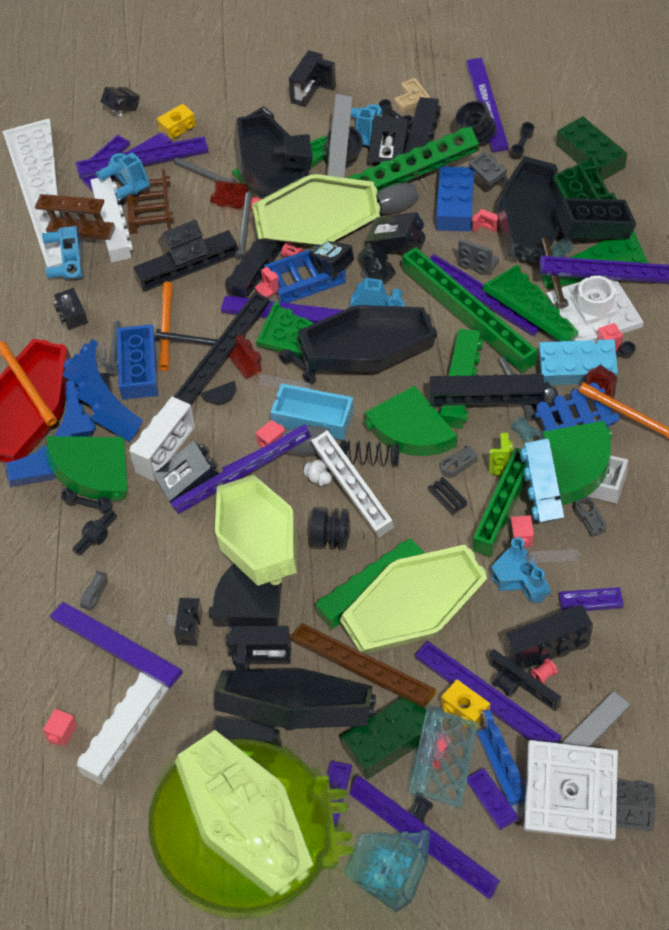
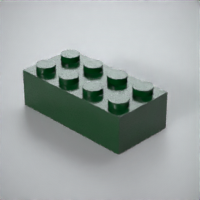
[556,116,627,181]
[341,698,437,780]

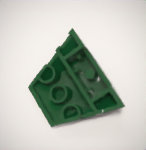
[553,154,617,199]

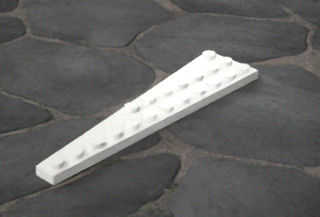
[3,118,62,268]

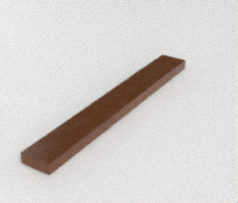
[290,623,436,708]

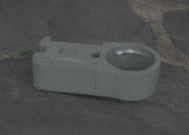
[441,445,478,478]
[575,497,607,537]
[80,570,108,611]

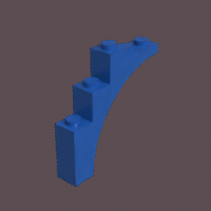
[62,339,143,442]
[5,380,95,487]

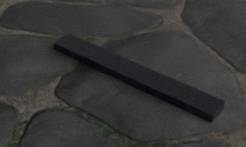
[174,292,270,405]

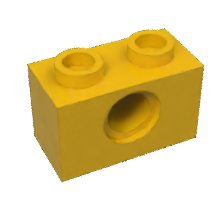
[156,103,196,140]
[441,680,490,731]

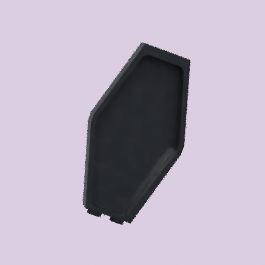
[235,113,310,199]
[497,156,563,264]
[297,305,437,372]
[214,668,376,730]

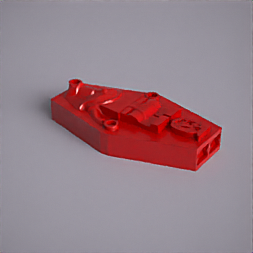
[0,338,71,463]

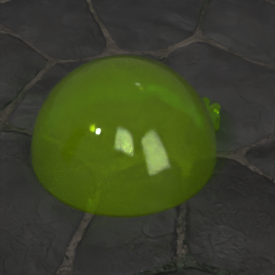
[148,739,354,920]

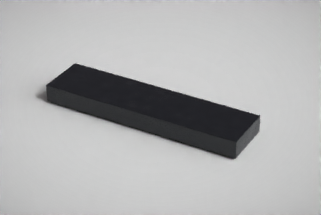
[489,649,561,711]

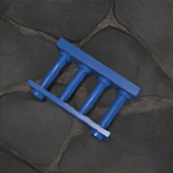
[264,245,346,303]

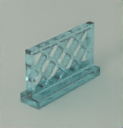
[409,707,478,808]

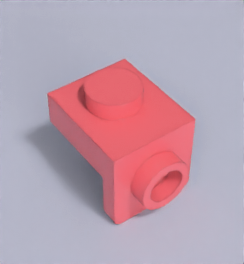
[471,209,499,232]
[255,267,279,298]

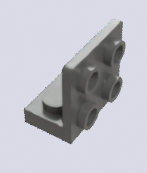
[469,151,509,189]
[458,239,499,276]
[616,779,656,831]

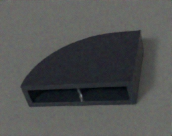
[209,564,282,627]

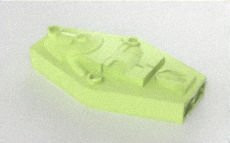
[252,174,380,246]
[215,475,297,585]
[340,545,487,654]
[175,730,313,897]

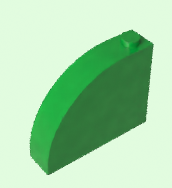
[364,385,457,456]
[543,420,612,505]
[45,436,127,501]

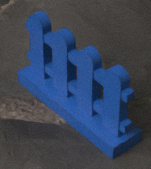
[534,383,620,433]
[477,710,526,806]

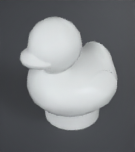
[304,460,332,486]

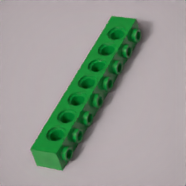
[348,126,480,193]

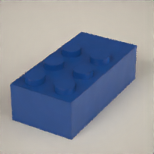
[436,166,474,232]
[117,324,159,400]

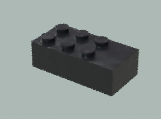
[555,198,637,239]
[504,604,593,670]

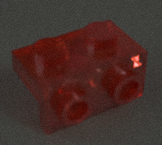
[210,180,249,208]
[229,334,262,379]
[586,364,617,399]

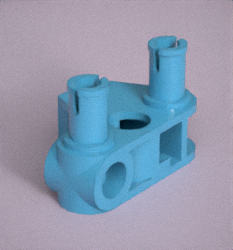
[350,104,383,148]
[96,152,150,200]
[42,226,83,280]
[350,278,405,307]
[491,537,551,603]

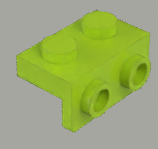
[489,433,513,475]

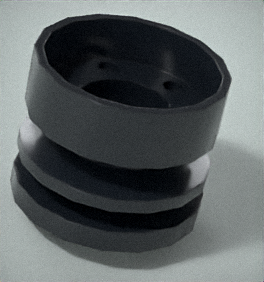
[455,101,497,146]
[310,507,351,550]

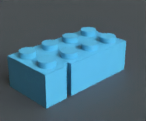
[538,339,618,385]
[270,384,354,440]
[520,439,564,524]

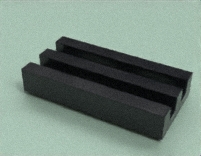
[428,477,468,515]

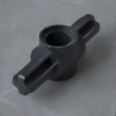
[72,510,117,556]

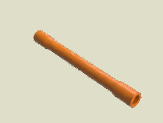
[158,282,173,371]
[0,341,57,426]
[578,382,669,439]

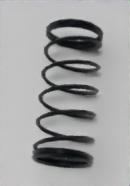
[341,440,399,467]

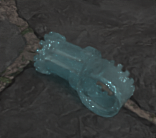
[551,238,574,257]
[511,416,543,443]

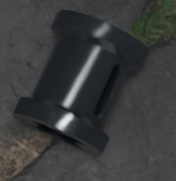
[492,670,520,697]
[409,796,433,824]

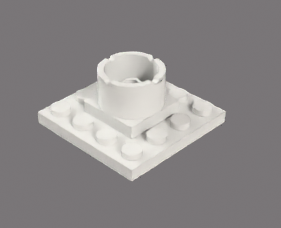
[546,276,644,343]
[524,740,618,841]

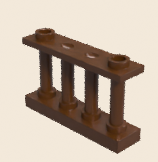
[127,169,174,234]
[35,194,116,240]

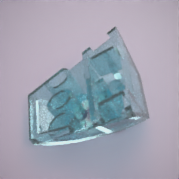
[344,830,430,913]

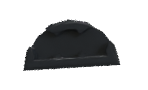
[201,380,237,405]

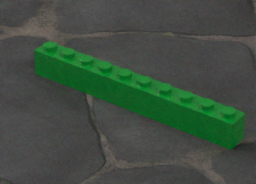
[402,247,537,373]

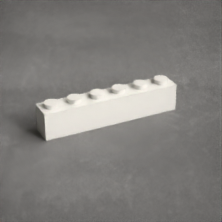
[91,177,133,263]
[312,430,394,538]
[77,672,169,785]

